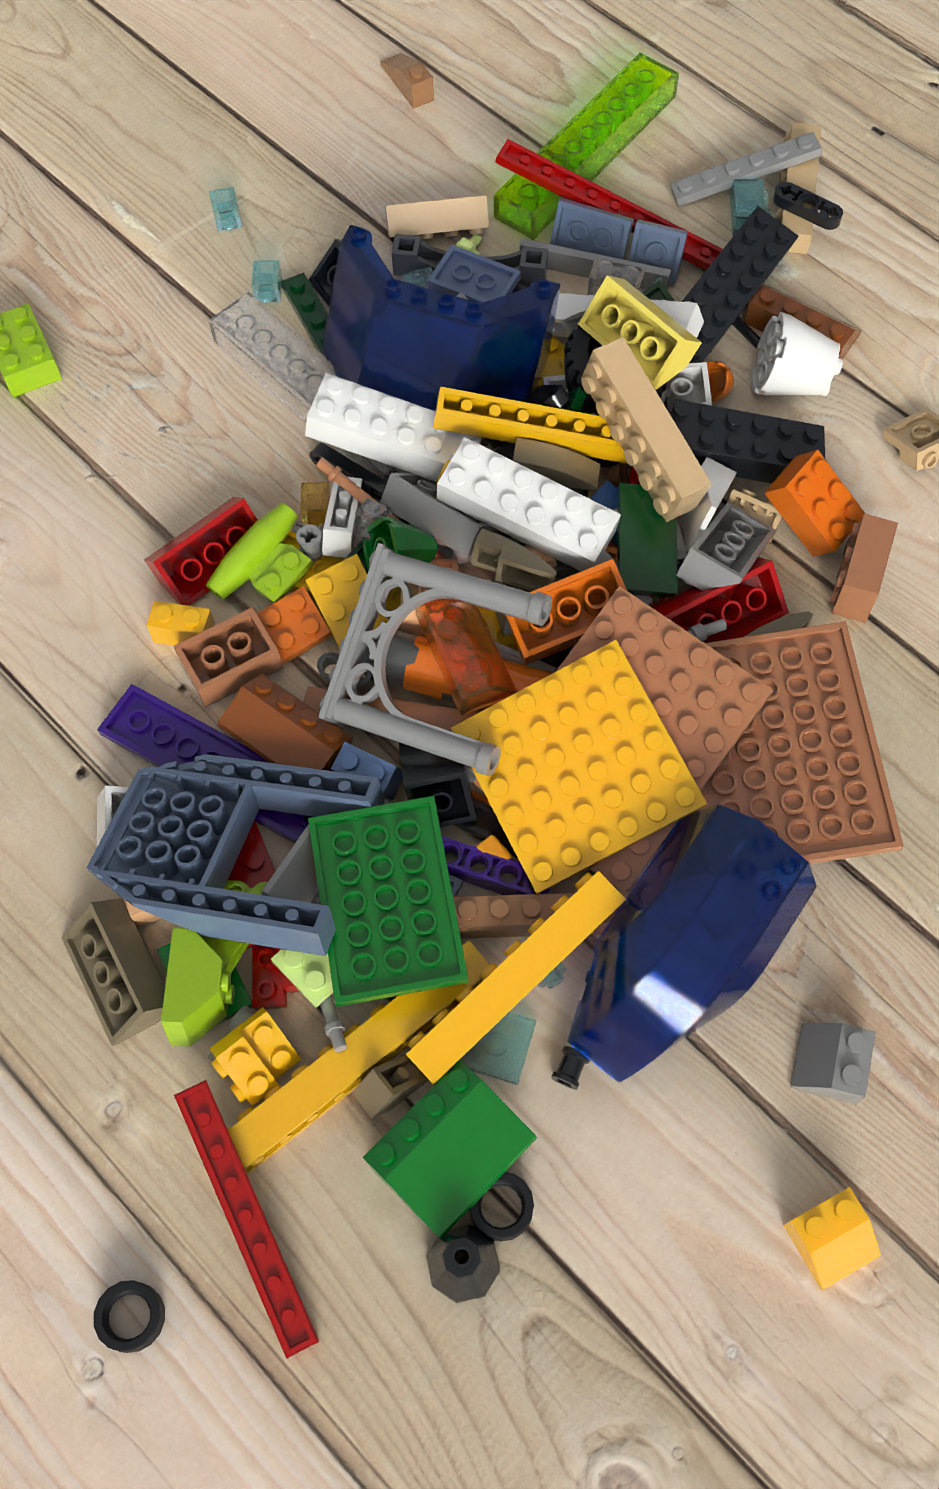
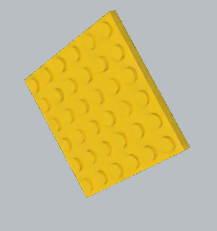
[451,640,707,894]

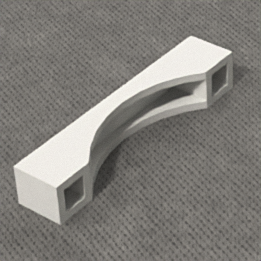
[541,293,704,338]

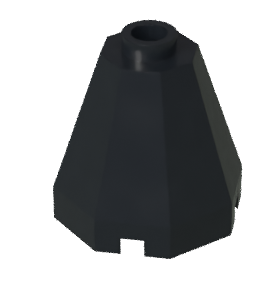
[426,1224,500,1304]

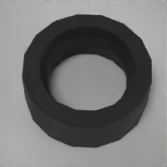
[469,1172,534,1242]
[94,1280,165,1353]

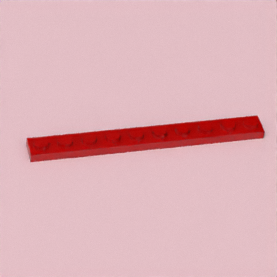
[495,139,723,271]

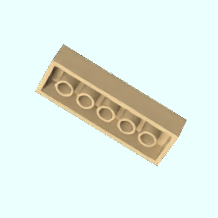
[581,337,712,522]

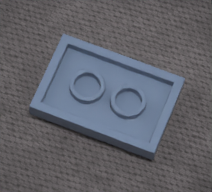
[550,198,634,260]
[427,245,521,315]

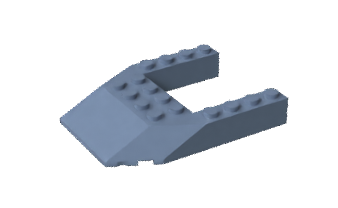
[87,754,385,956]

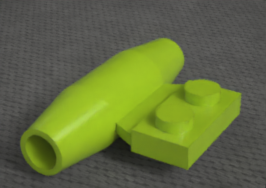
[206,502,314,603]

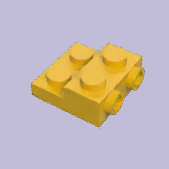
[209,1007,301,1106]

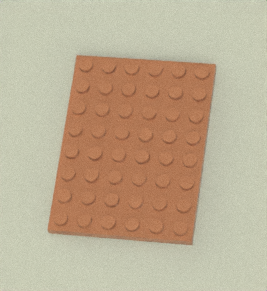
[473,586,773,892]
[697,621,904,879]

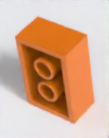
[764,450,865,556]

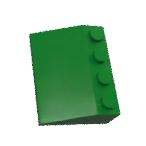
[362,1060,537,1240]

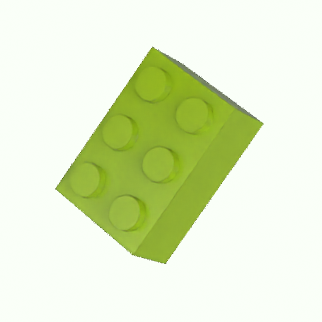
[0,303,62,398]

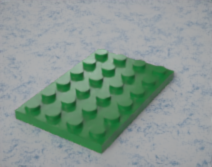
[308,796,469,1007]

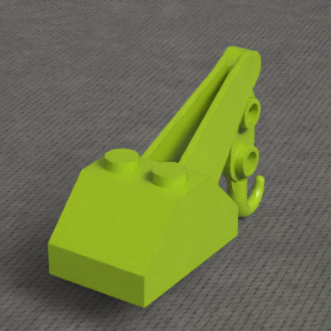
[161,880,268,1046]

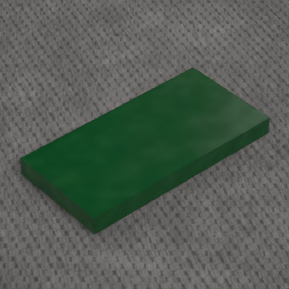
[618,483,678,598]

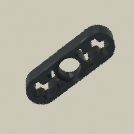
[773,182,843,230]

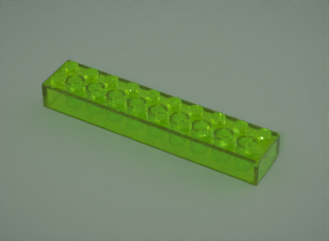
[494,53,679,240]

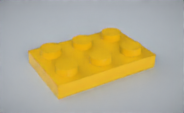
[306,554,389,647]

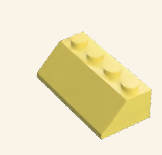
[578,275,702,390]

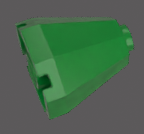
[363,517,437,571]

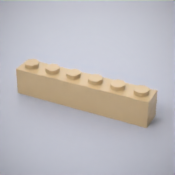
[775,122,822,254]

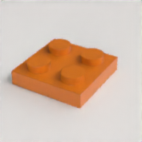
[256,586,333,665]

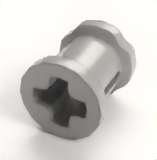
[296,524,323,561]

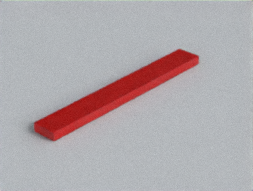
[174,1080,319,1359]

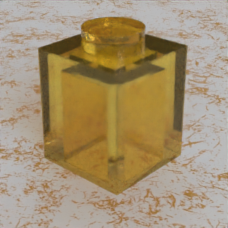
[300,482,331,526]

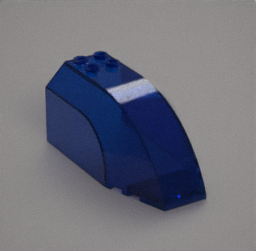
[567,804,817,1082]

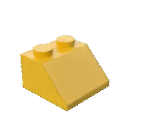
[783,1187,881,1290]

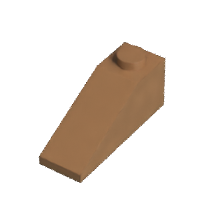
[380,53,434,109]

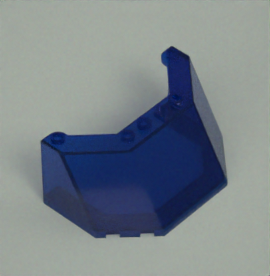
[322,225,561,411]

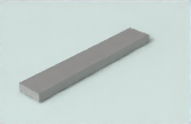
[520,238,671,291]

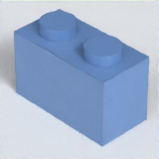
[331,742,403,800]

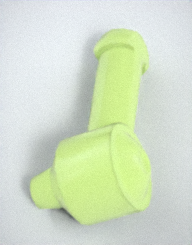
[456,234,482,255]

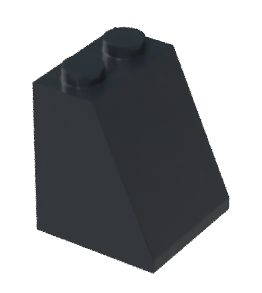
[399,730,477,828]

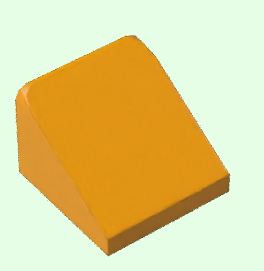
[476,835,512,860]

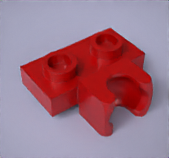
[252,945,300,1011]

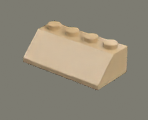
[385,195,489,240]

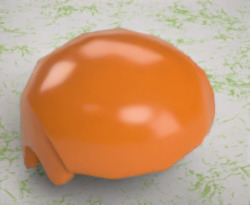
[707,361,734,402]

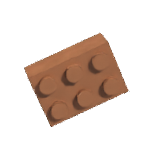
[830,513,898,623]
[173,607,283,707]

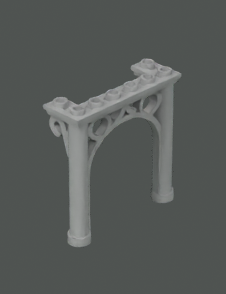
[318,543,552,776]

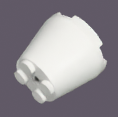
[751,312,843,396]

